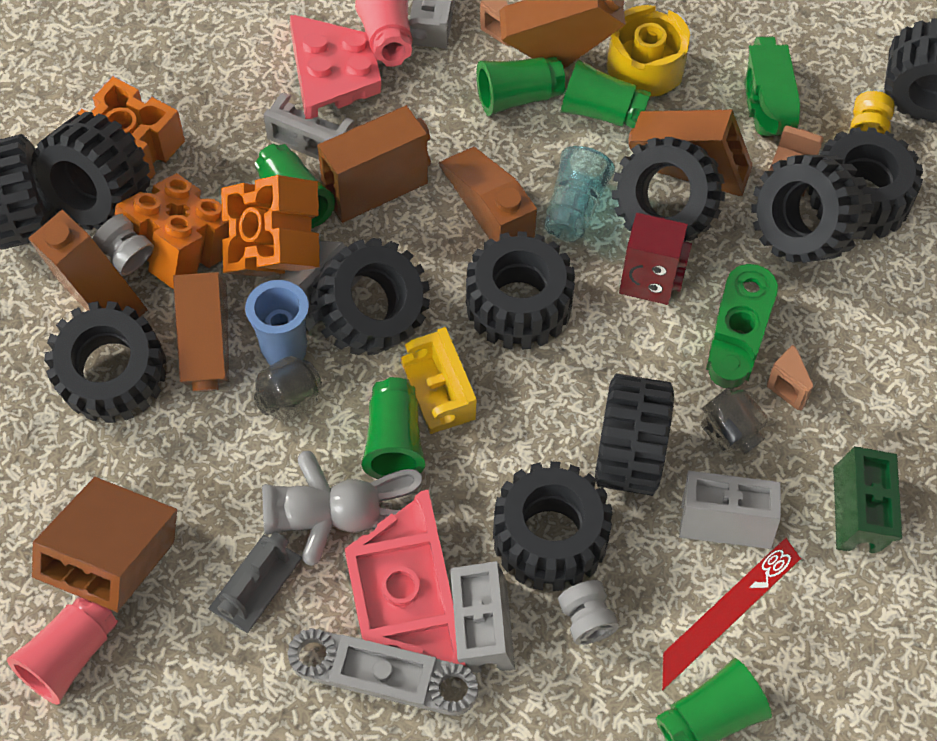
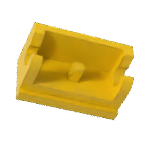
[401,327,477,434]

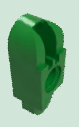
[744,36,800,136]
[706,264,778,389]

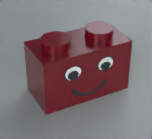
[619,212,692,305]

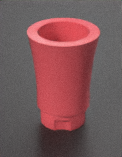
[355,0,412,67]
[7,597,118,705]

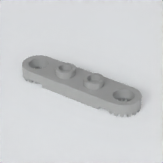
[288,628,478,716]

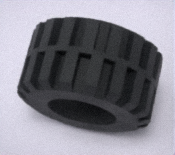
[884,18,937,123]
[32,112,151,230]
[809,127,923,240]
[0,134,56,250]
[612,137,725,241]
[751,155,871,263]
[466,231,575,350]
[310,238,430,355]
[44,301,167,423]
[594,373,674,496]
[493,461,613,591]

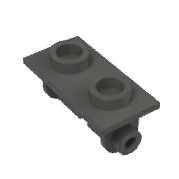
[208,532,302,634]

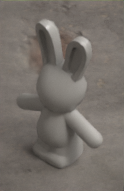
[262,450,422,566]

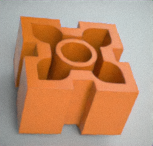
[76,77,185,179]
[115,173,229,289]
[221,175,320,277]

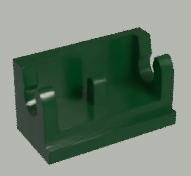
[833,446,902,553]

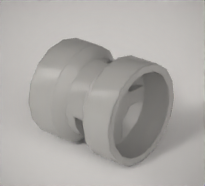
[92,214,154,276]
[558,580,620,645]

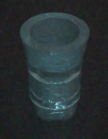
[544,146,615,242]

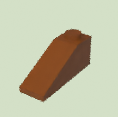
[439,147,537,242]

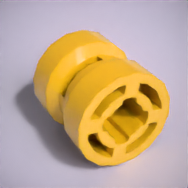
[849,91,895,134]

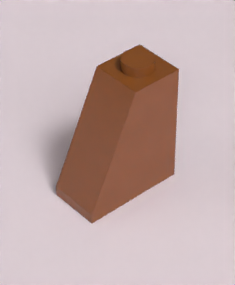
[499,0,626,69]
[629,109,753,196]
[28,210,148,317]
[173,272,229,392]

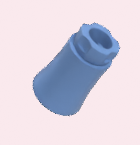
[245,280,309,370]

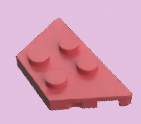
[290,15,381,119]
[345,490,467,667]

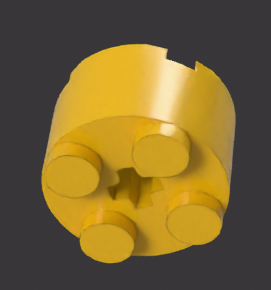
[607,5,690,97]

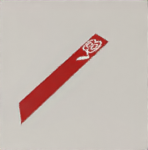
[662,538,801,691]

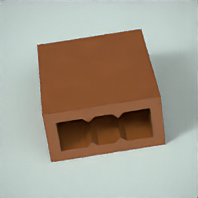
[317,105,431,223]
[32,476,177,612]

